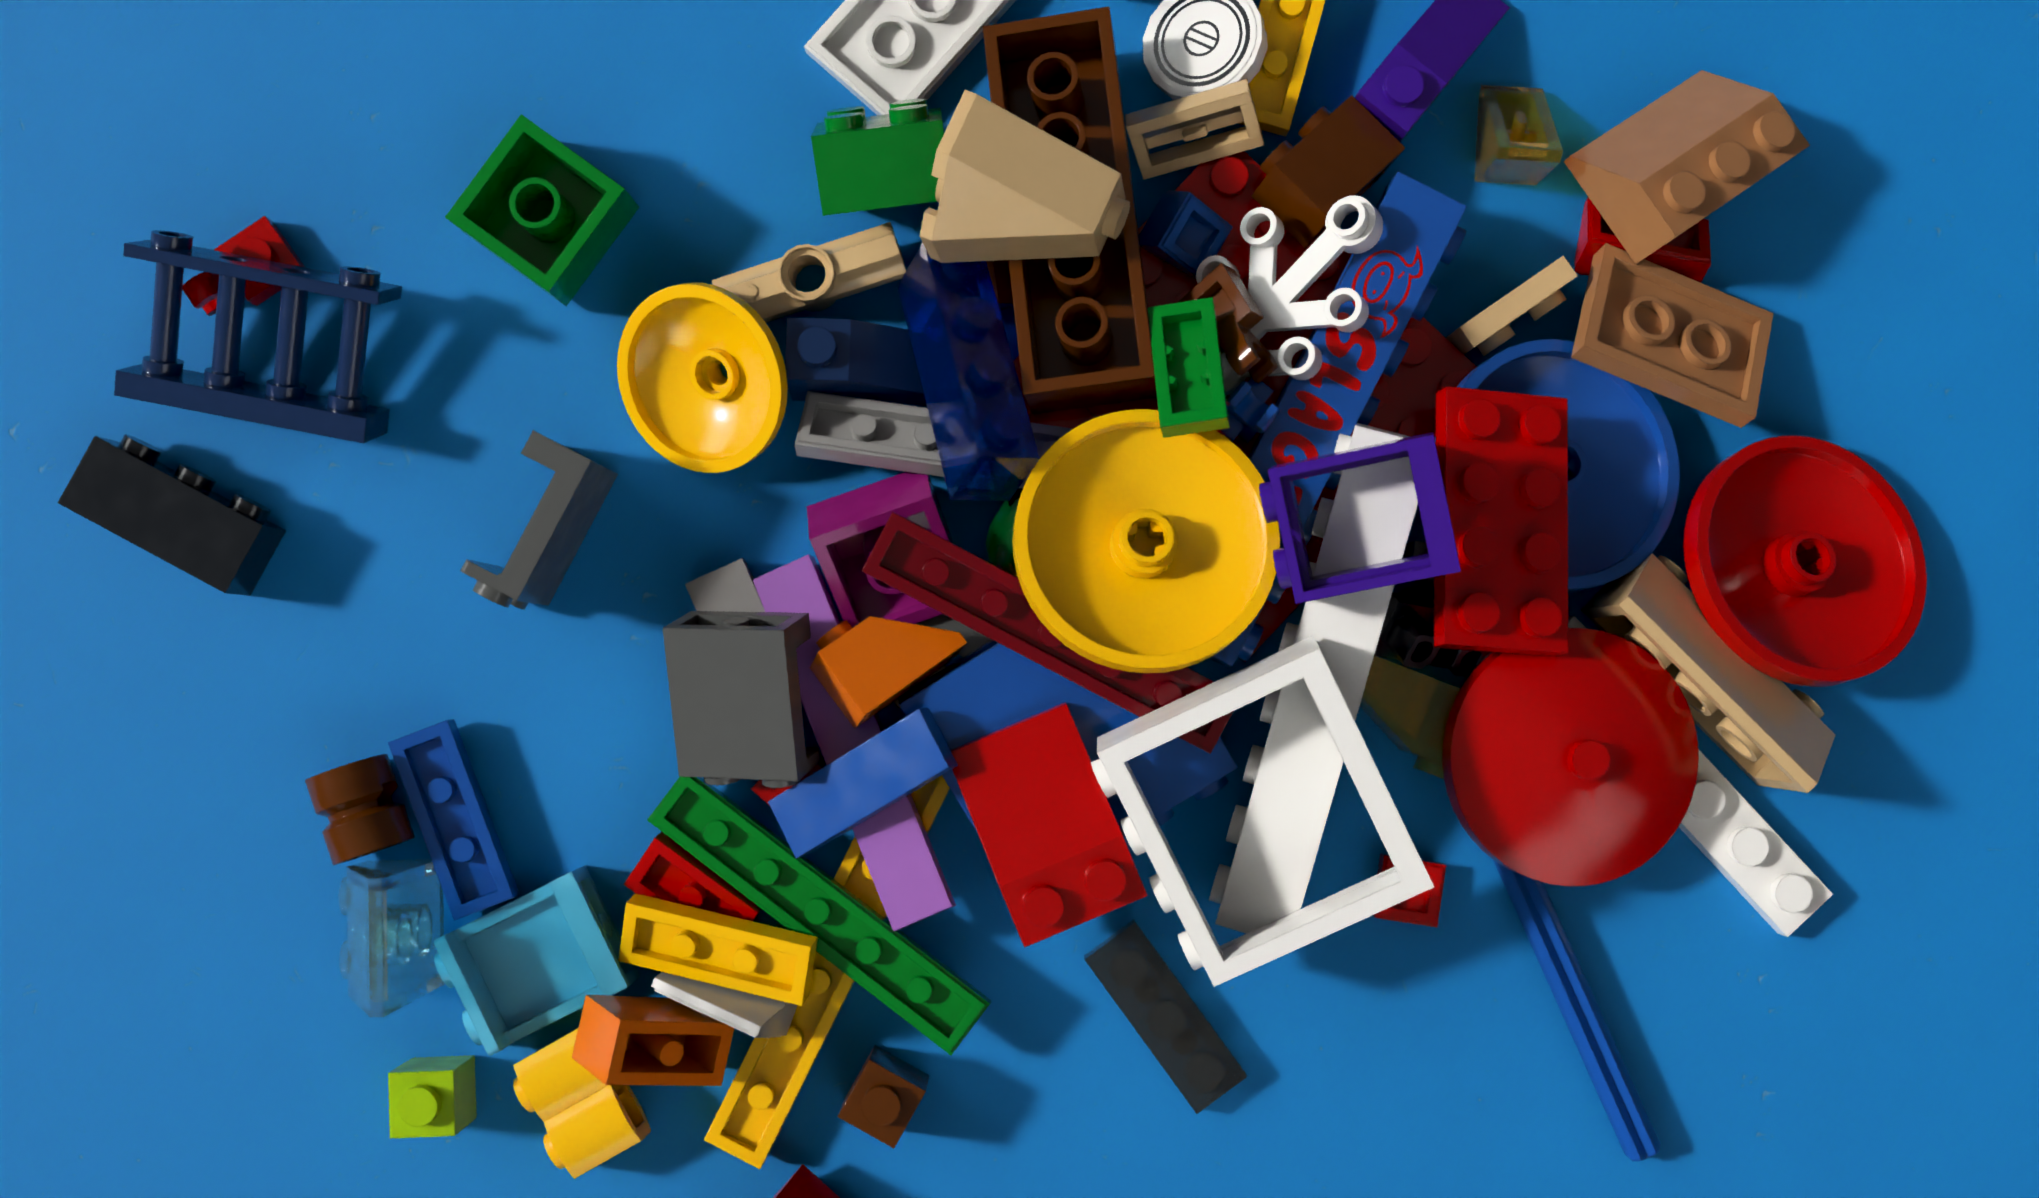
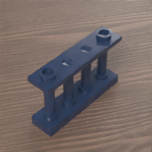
[114,230,402,443]

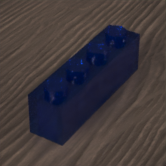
[898,242,1040,501]

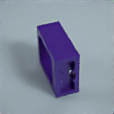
[1259,432,1461,604]

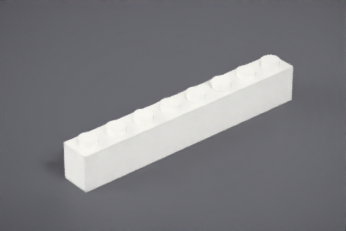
[1209,423,1418,934]

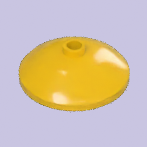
[617,282,788,473]

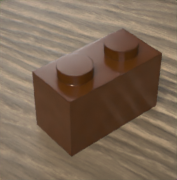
[1251,95,1405,249]

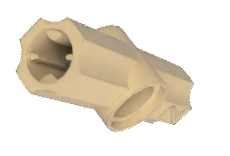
[711,222,908,323]

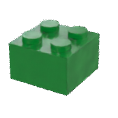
[811,99,944,216]
[445,114,639,306]

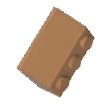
[1564,70,1810,264]

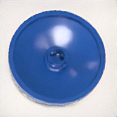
[1435,339,1680,592]

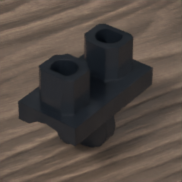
[1374,588,1488,677]

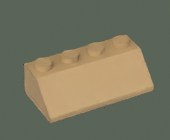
[1581,554,1835,793]

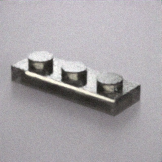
[1084,919,1248,1114]

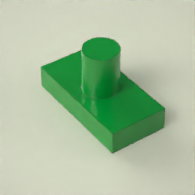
[1147,297,1230,438]

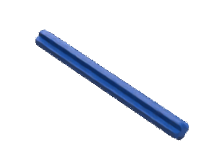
[1493,860,1661,1161]

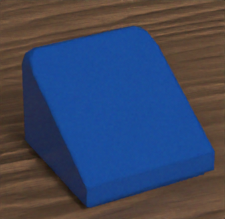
[1139,190,1233,279]

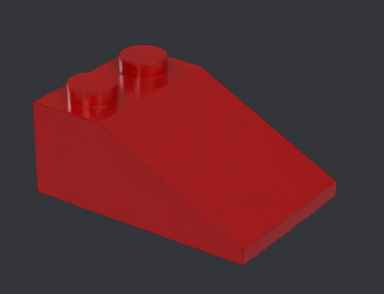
[951,702,1147,948]

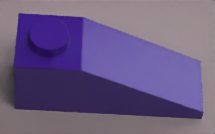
[1355,0,1510,143]

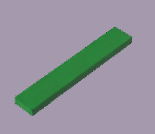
[647,776,991,1055]

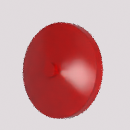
[1683,435,1927,687]
[1442,628,1699,886]

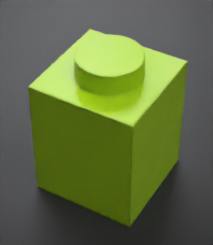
[388,1055,477,1139]

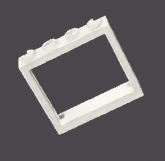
[1091,636,1434,987]

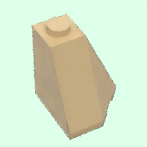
[919,90,1130,263]

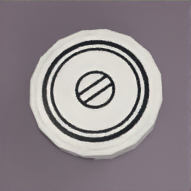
[1143,0,1268,100]

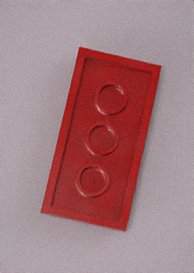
[1434,386,1568,657]

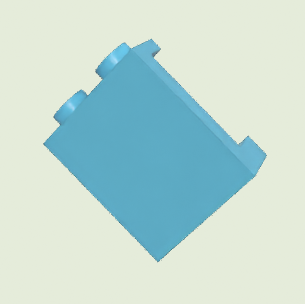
[434,865,640,1056]

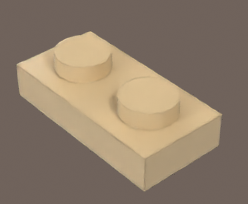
[1446,255,1578,356]

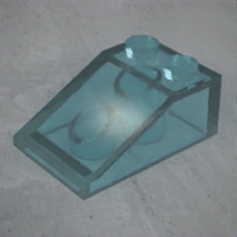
[339,859,445,1018]

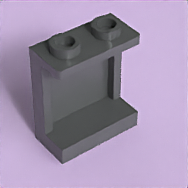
[460,430,618,610]
[663,611,820,788]

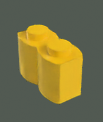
[513,1028,651,1179]

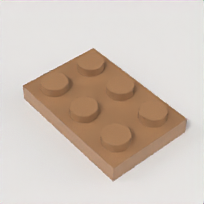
[1571,243,1774,428]

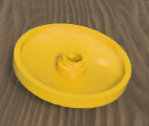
[1012,409,1280,673]

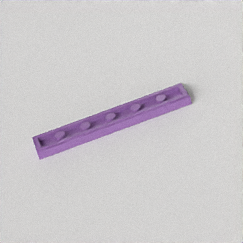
[753,554,956,931]

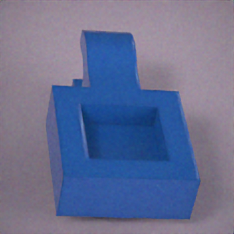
[1216,377,1280,443]

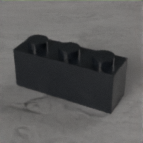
[58,434,286,596]

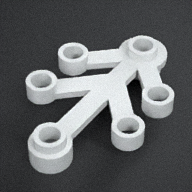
[1196,195,1383,396]

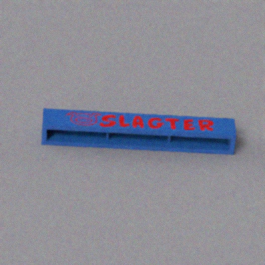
[1209,171,1467,667]

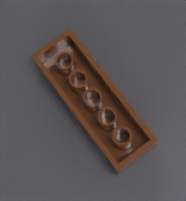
[983,6,1157,414]

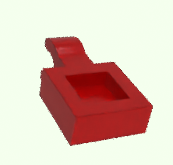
[182,216,305,316]

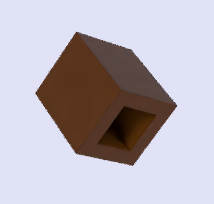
[837,1045,929,1149]

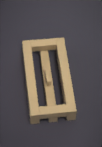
[1125,79,1264,180]

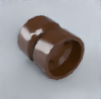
[305,754,415,866]

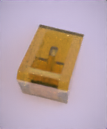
[1475,85,1563,185]

